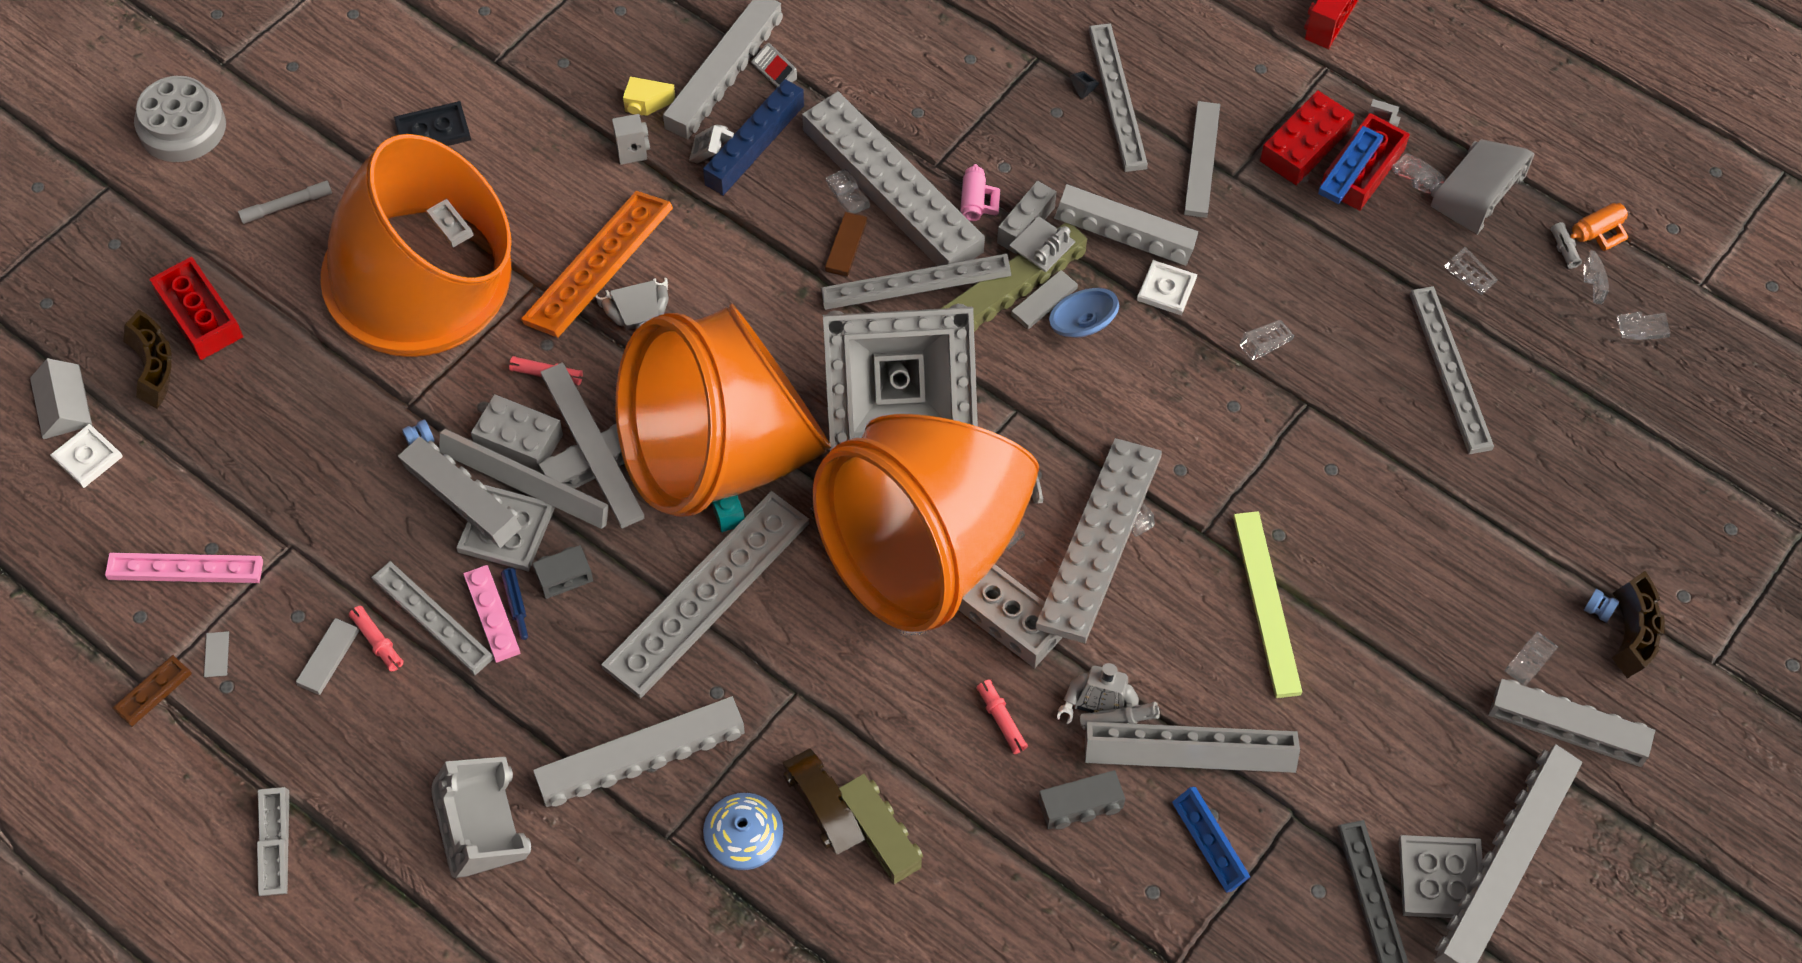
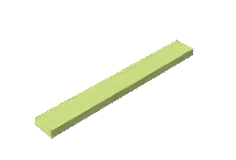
[1233,511,1302,698]

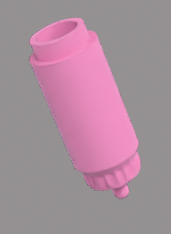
[960,164,1000,221]

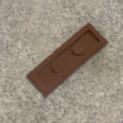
[825,212,868,277]
[112,655,192,727]

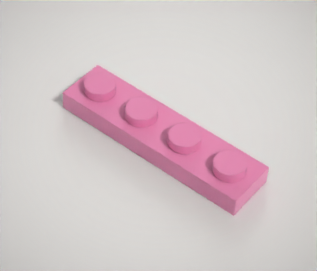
[463,565,521,663]

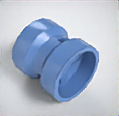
[402,419,435,446]
[1584,589,1619,623]

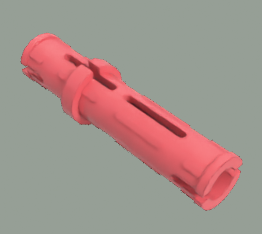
[509,356,583,386]
[349,606,403,672]
[976,680,1028,754]

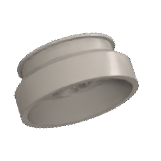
[134,76,226,162]

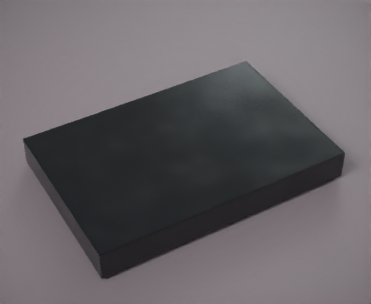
[394,101,471,146]

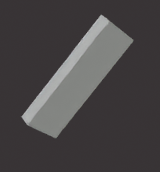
[1011,270,1078,329]
[296,618,359,695]

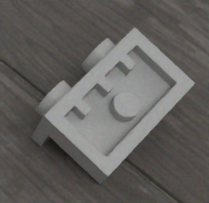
[689,125,734,164]

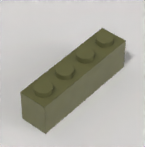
[839,774,923,884]

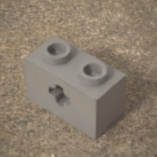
[612,114,650,165]

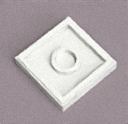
[1137,260,1197,316]
[50,424,123,488]

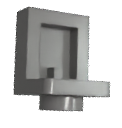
[1368,99,1401,127]

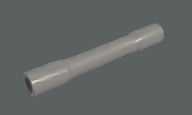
[238,181,332,224]

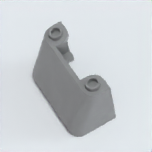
[1431,139,1534,235]
[432,757,531,878]

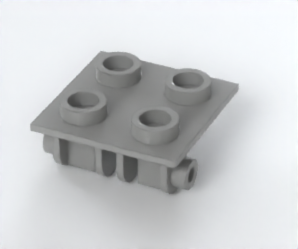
[1009,216,1075,272]

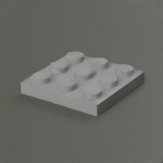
[457,485,555,572]
[1399,835,1483,918]

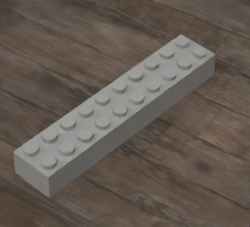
[802,91,985,266]

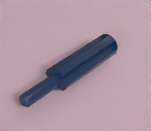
[501,568,528,640]

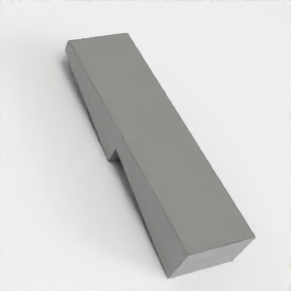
[257,787,289,896]

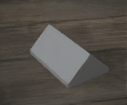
[30,358,92,439]

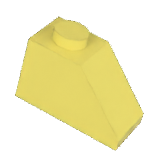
[623,77,676,116]

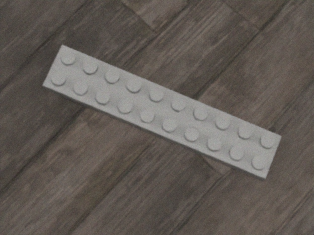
[1036,438,1162,643]
[601,491,809,699]

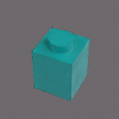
[712,495,744,533]

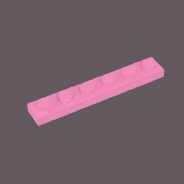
[105,553,263,583]

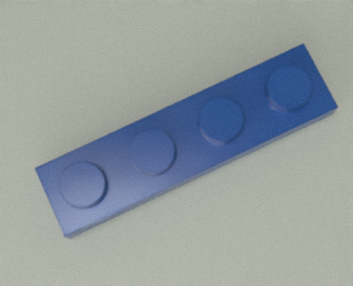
[1318,126,1384,204]
[1172,787,1250,892]

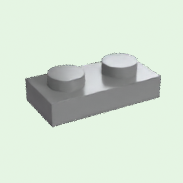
[426,199,473,247]

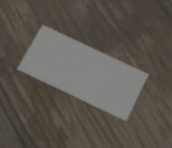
[204,631,229,677]

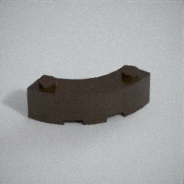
[123,310,172,409]
[1612,571,1665,679]
[782,748,865,855]

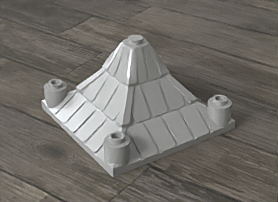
[823,303,978,451]

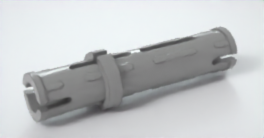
[1080,702,1160,730]

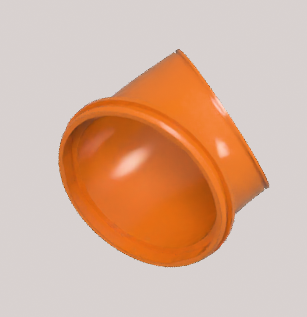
[321,134,512,357]
[615,303,832,517]
[813,414,1039,632]

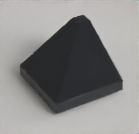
[1070,71,1100,99]

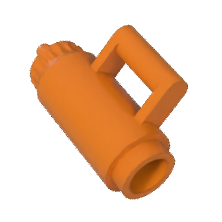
[1570,203,1628,251]

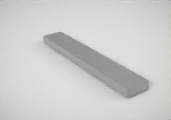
[1184,101,1220,218]
[371,561,494,676]

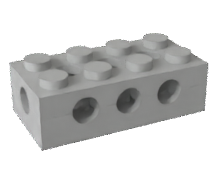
[958,564,1063,668]

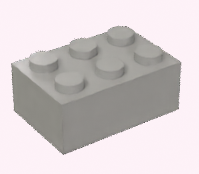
[471,394,563,473]

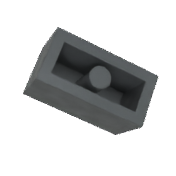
[533,545,593,599]

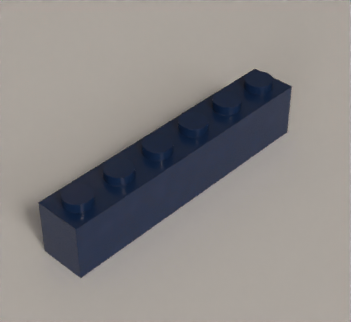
[703,79,804,196]

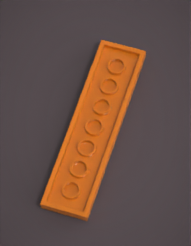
[521,191,673,338]

